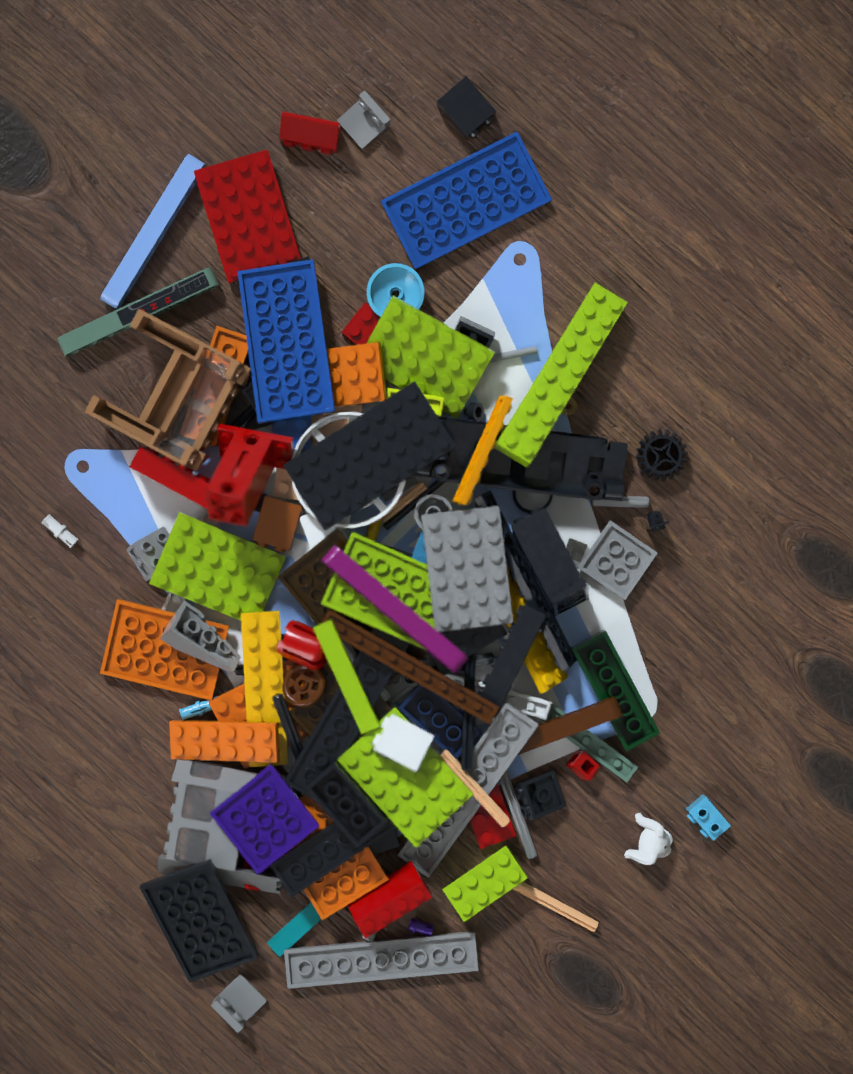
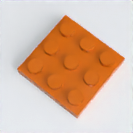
[327,342,387,406]

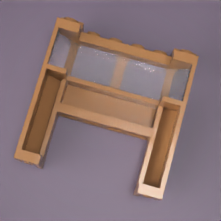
[85,309,251,471]

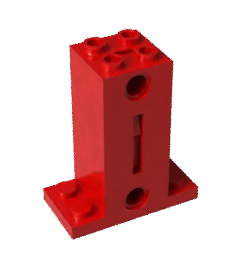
[205,424,294,526]

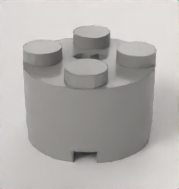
[414,494,452,529]

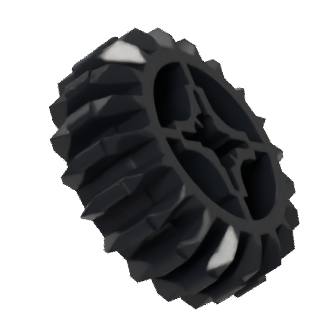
[635,429,688,481]

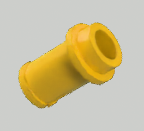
[365,516,383,542]

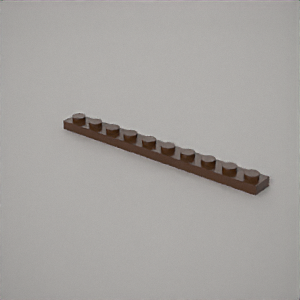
[321,609,499,724]

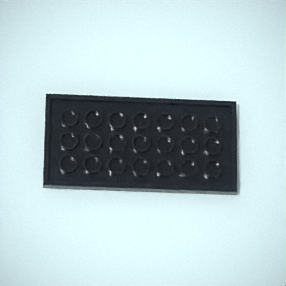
[283,381,457,531]

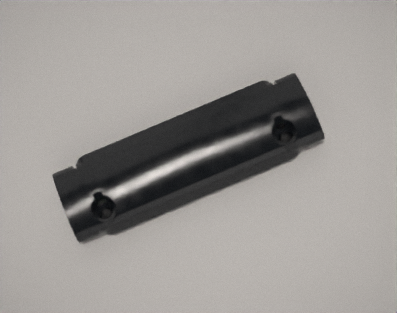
[413,417,628,501]

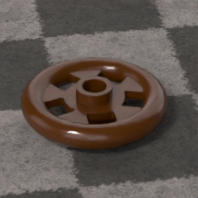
[282,664,326,708]

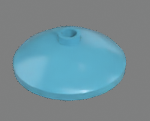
[367,263,424,317]

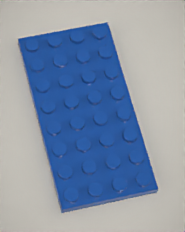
[381,131,552,270]
[238,259,335,424]

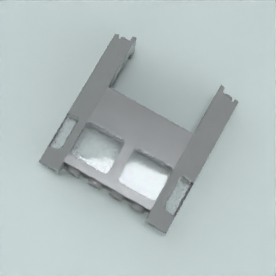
[158,759,298,894]

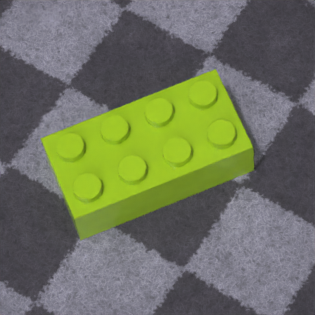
[442,845,529,922]

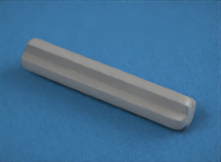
[592,496,649,508]

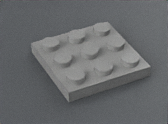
[577,520,657,600]

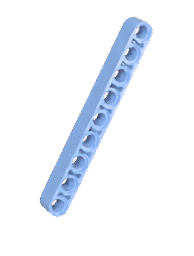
[100,154,206,309]

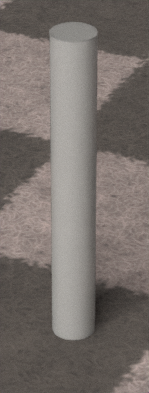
[489,346,537,363]

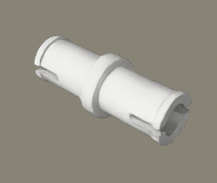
[41,514,79,548]

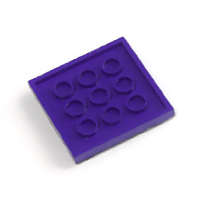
[209,764,320,874]

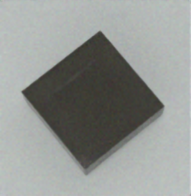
[566,538,587,563]

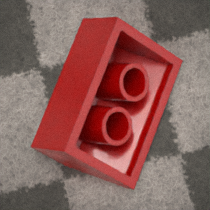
[279,111,341,155]

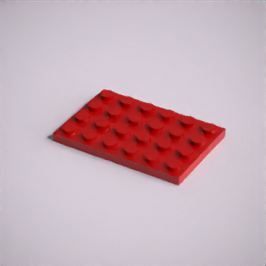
[194,149,301,283]

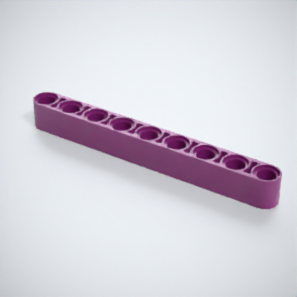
[321,545,468,674]

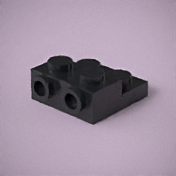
[514,770,566,820]

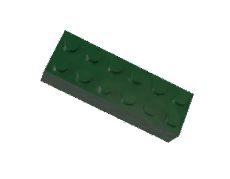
[570,630,660,752]

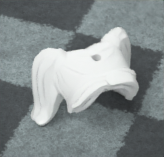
[624,813,673,865]

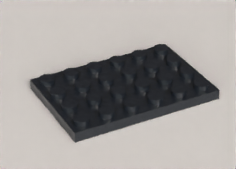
[139,859,259,982]

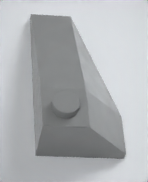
[160,601,241,673]

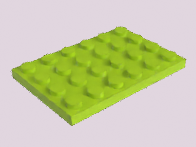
[366,295,495,419]
[149,512,286,621]
[321,532,434,650]
[337,707,473,848]

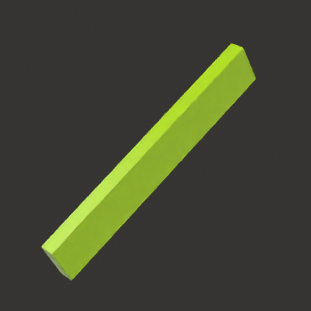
[313,619,380,734]

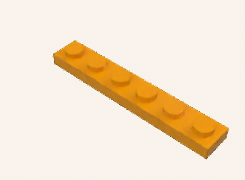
[453,395,513,505]

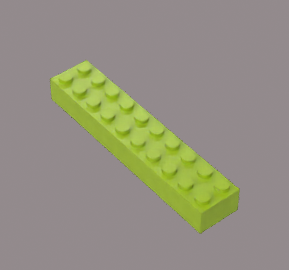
[494,283,628,468]

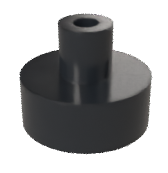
[464,402,484,421]

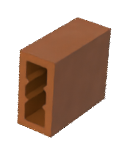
[252,496,303,553]

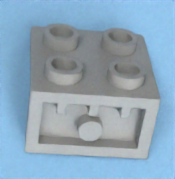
[337,90,391,149]
[126,527,169,582]
[211,974,267,1033]

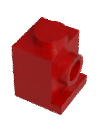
[565,751,600,781]

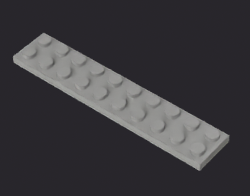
[398,702,539,878]
[284,931,479,989]

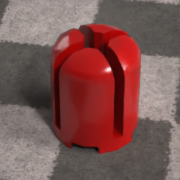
[277,620,328,670]

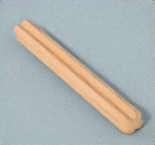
[440,750,510,827]
[513,882,599,932]

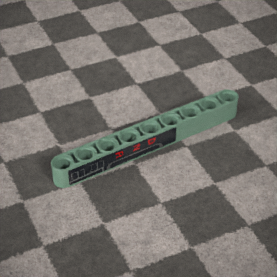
[57,267,220,357]

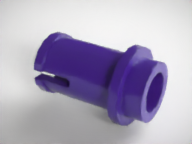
[408,918,434,936]

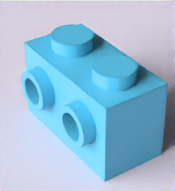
[686,794,731,841]

